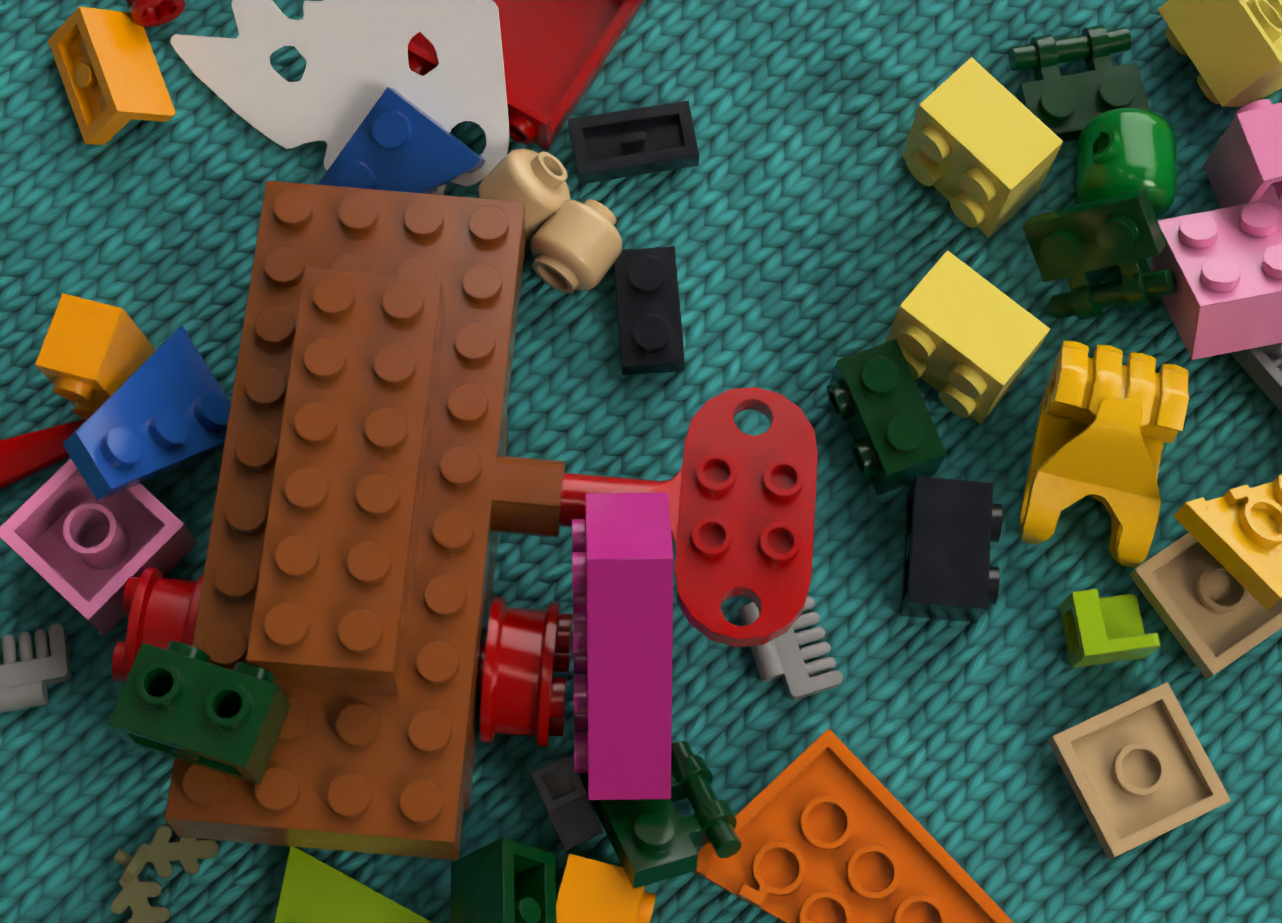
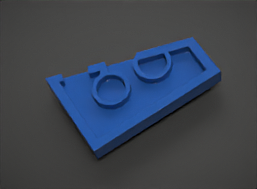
[62,325,231,501]

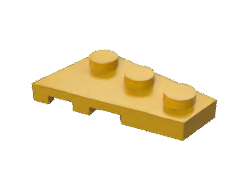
[1173,474,1282,611]

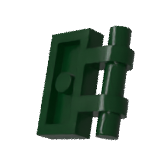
[1008,25,1150,142]
[1022,188,1177,320]
[584,741,742,889]

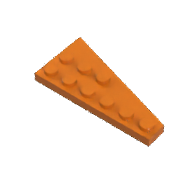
[694,728,1014,923]

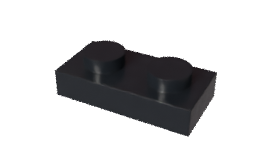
[568,100,699,184]
[613,246,685,375]

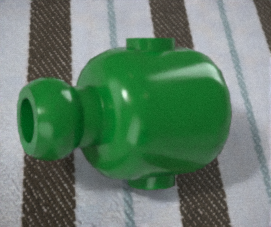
[1074,108,1177,219]

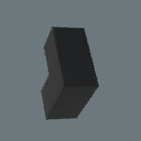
[529,755,603,851]

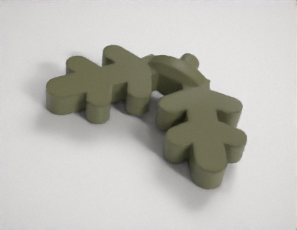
[111,825,219,923]

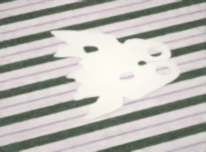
[170,0,509,195]

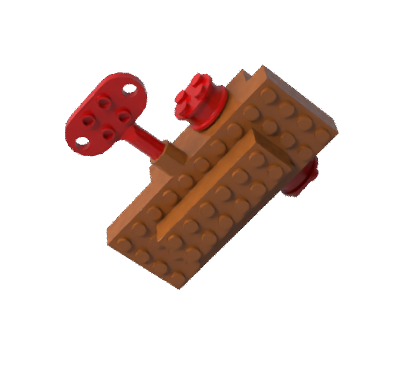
[112,180,818,860]

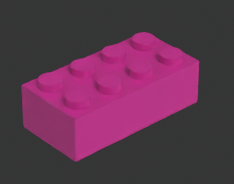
[572,493,674,800]

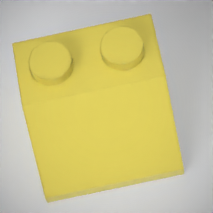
[1157,0,1282,107]

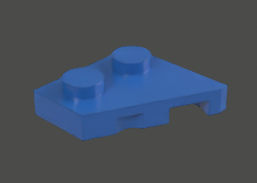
[317,87,486,194]

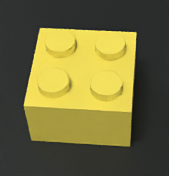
[902,57,1063,238]
[885,250,1050,424]

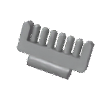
[737,587,843,700]
[0,623,72,713]

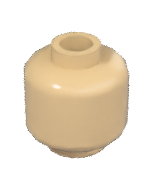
[478,149,570,241]
[530,199,622,294]

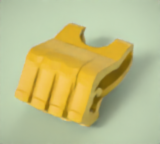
[1018,341,1189,568]

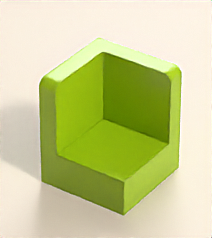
[1059,589,1161,668]

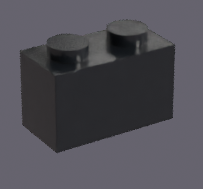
[900,476,1003,623]

